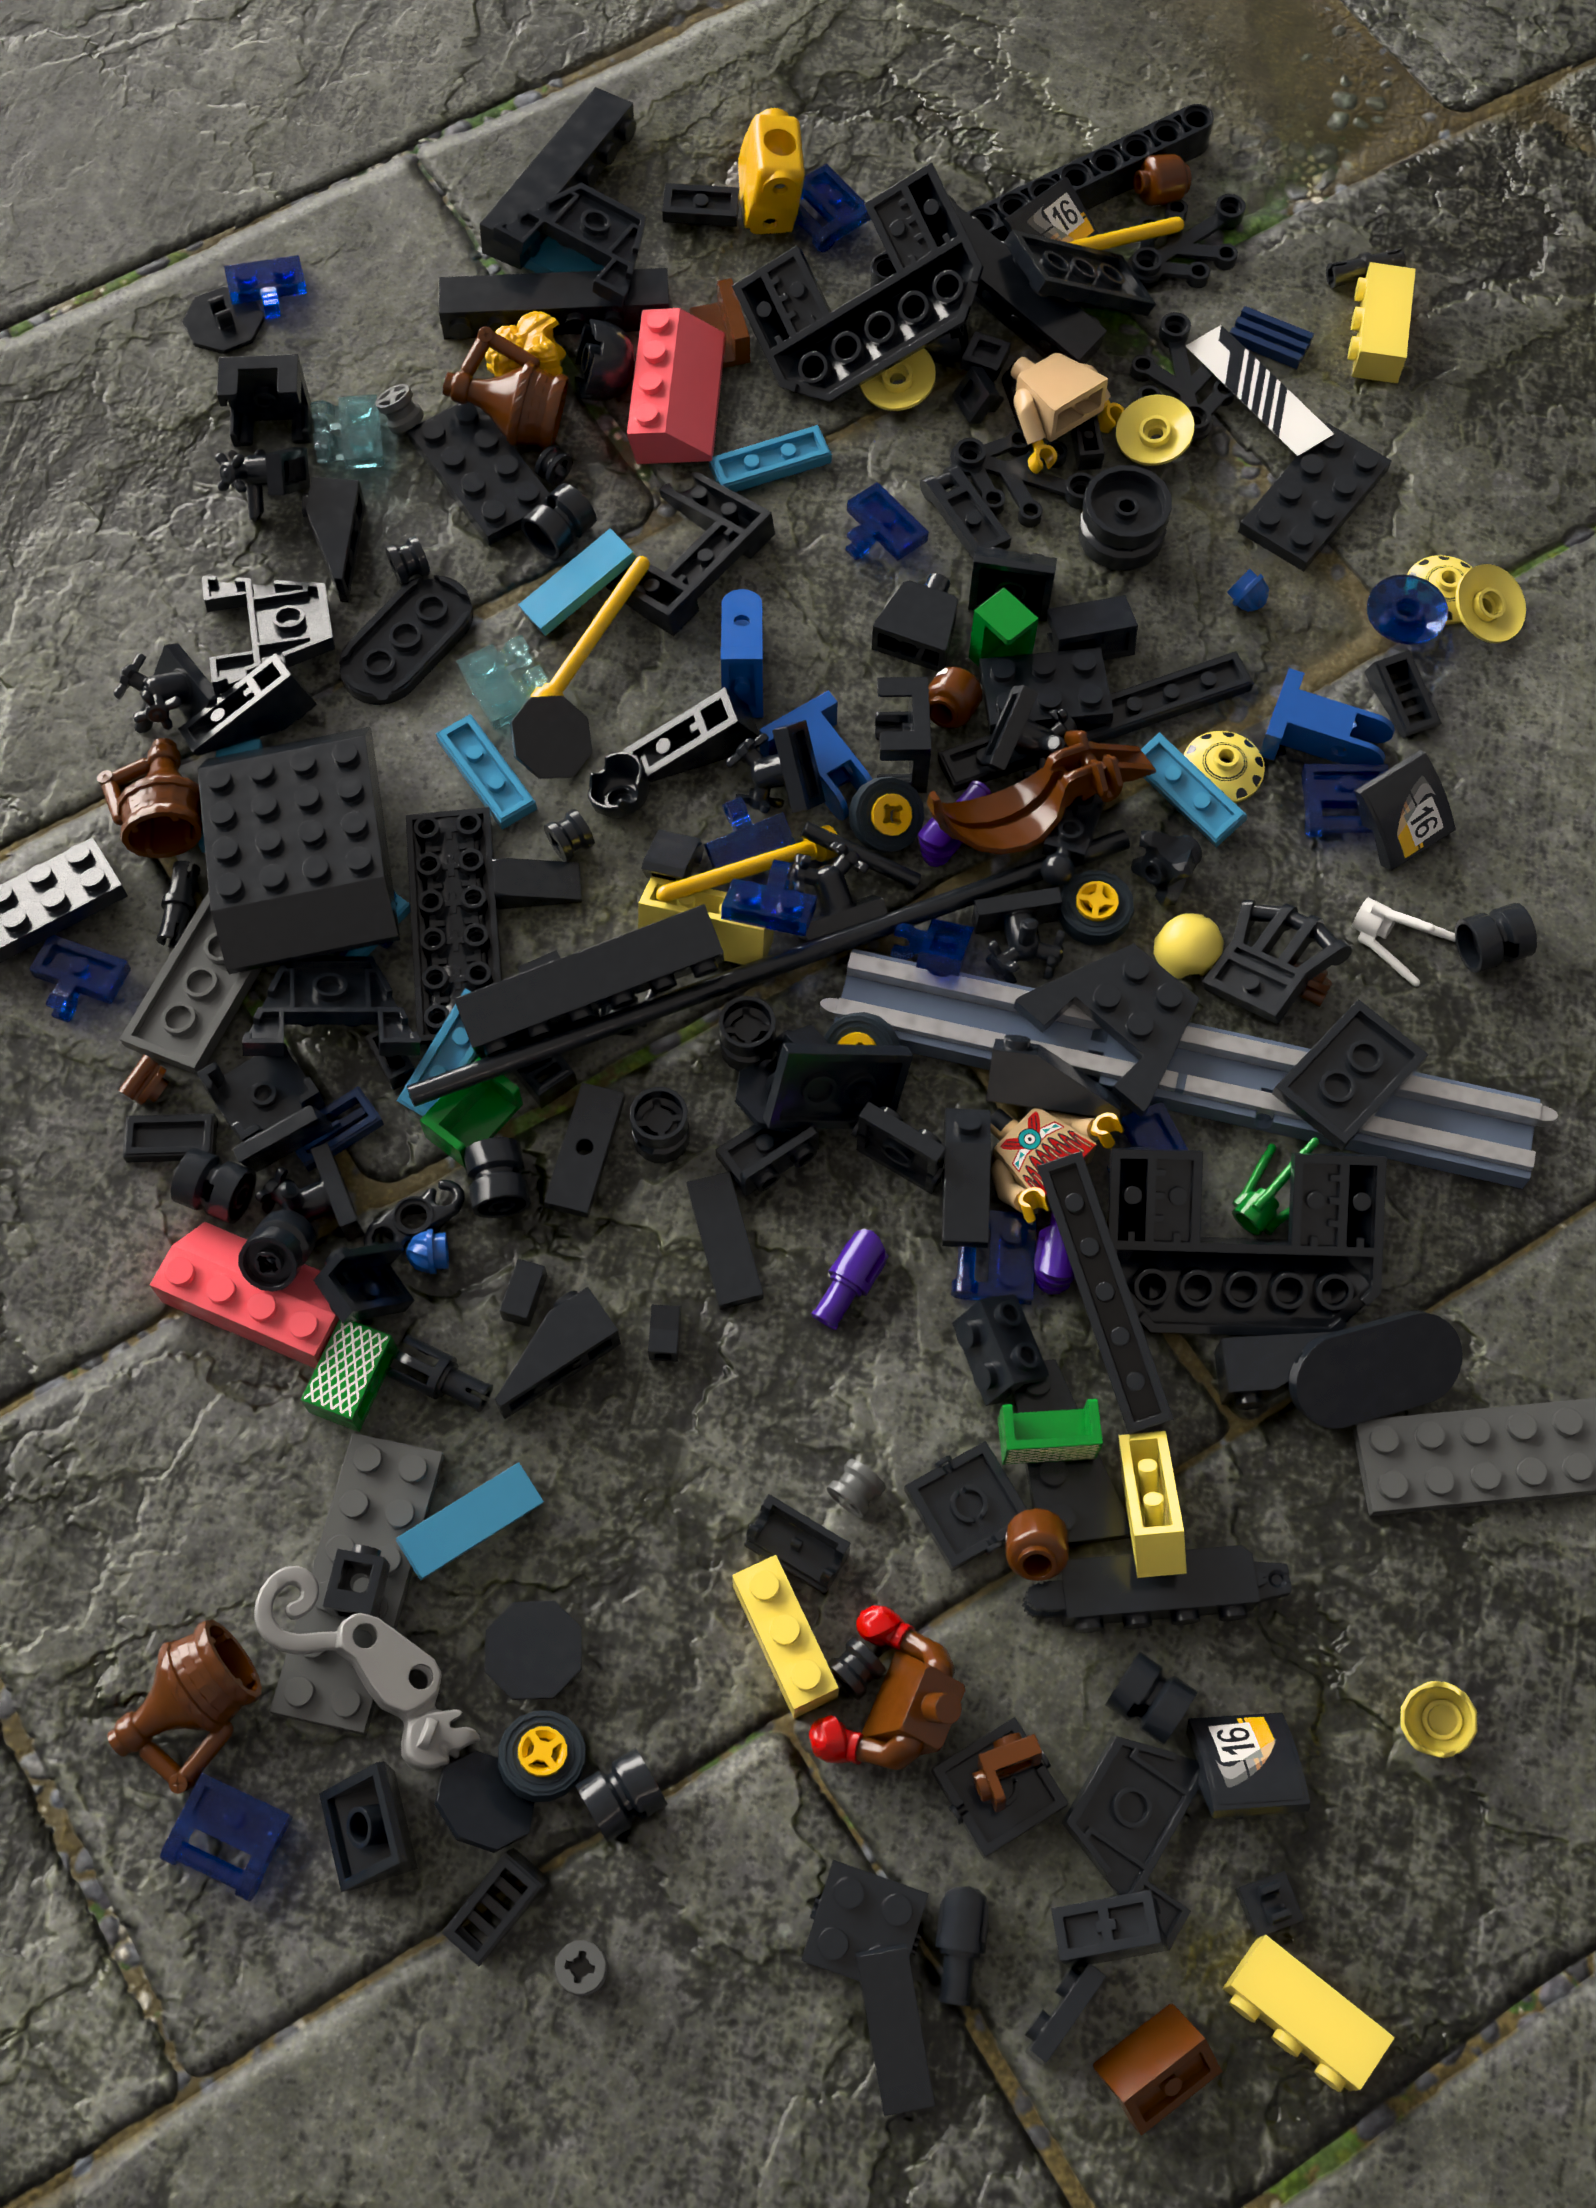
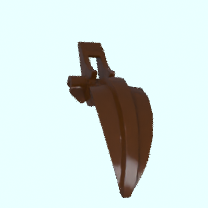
[927,730,1156,855]

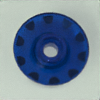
[1366,575,1448,645]

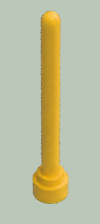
[1068,217,1184,250]
[529,556,650,698]
[656,825,839,903]

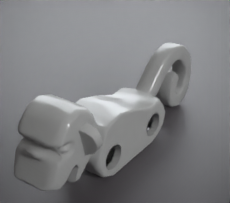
[254,1566,480,1772]

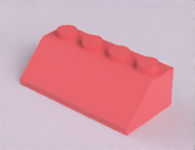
[627,308,726,464]
[150,1222,339,1368]

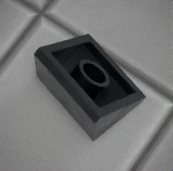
[319,1761,418,1892]

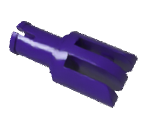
[918,780,992,867]
[1034,1211,1075,1295]
[811,1229,888,1330]

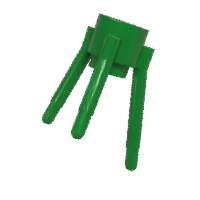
[1232,1137,1320,1236]

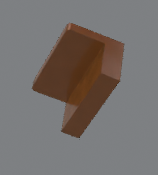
[689,278,750,368]
[1093,2004,1222,2136]

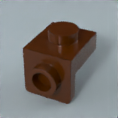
[972,1733,1042,1812]

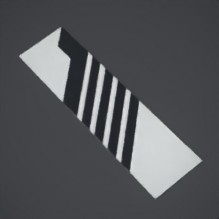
[1186,325,1334,456]

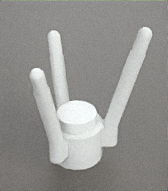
[1352,897,1456,987]

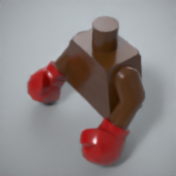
[809,1605,965,1770]

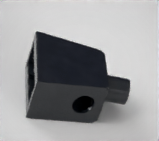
[871,573,958,672]

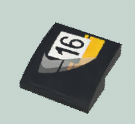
[1002,176,1099,242]
[1355,750,1456,871]
[1186,1712,1311,1818]

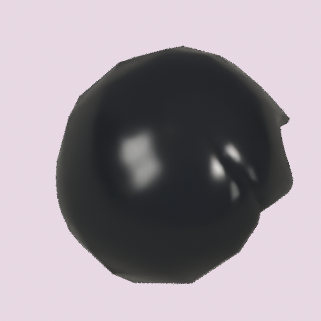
[587,752,650,819]

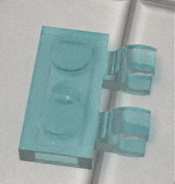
[310,394,385,469]
[456,635,548,730]

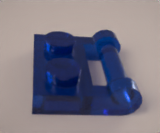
[795,163,871,252]
[1301,764,1388,837]
[951,1210,1037,1305]
[160,1773,293,1902]

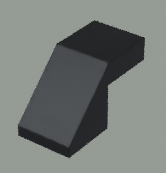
[641,829,705,881]

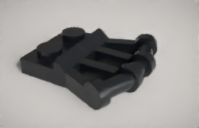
[1202,899,1352,1024]

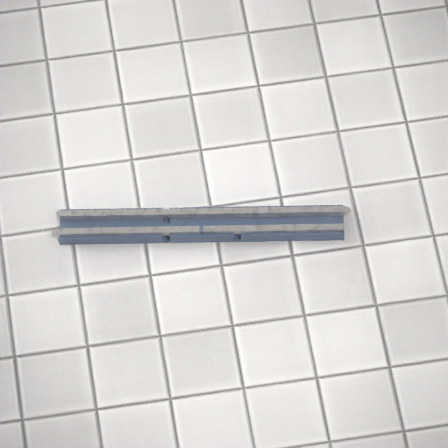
[820,949,1558,1189]

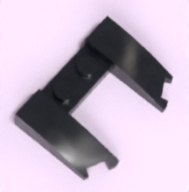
[605,472,775,636]

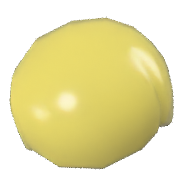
[1153,913,1224,979]
[1400,1681,1478,1758]

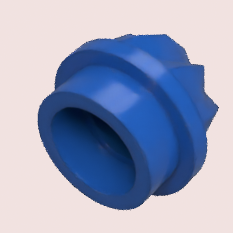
[1227,569,1269,612]
[406,1229,449,1274]

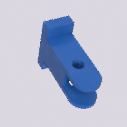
[721,589,763,718]
[1259,668,1395,771]
[760,690,872,821]

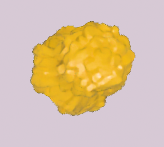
[485,311,566,377]

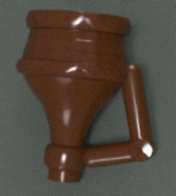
[442,326,569,450]
[97,738,203,858]
[107,1619,262,1794]

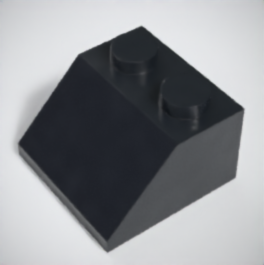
[968,546,1057,621]

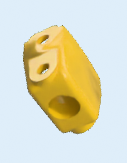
[738,108,805,234]

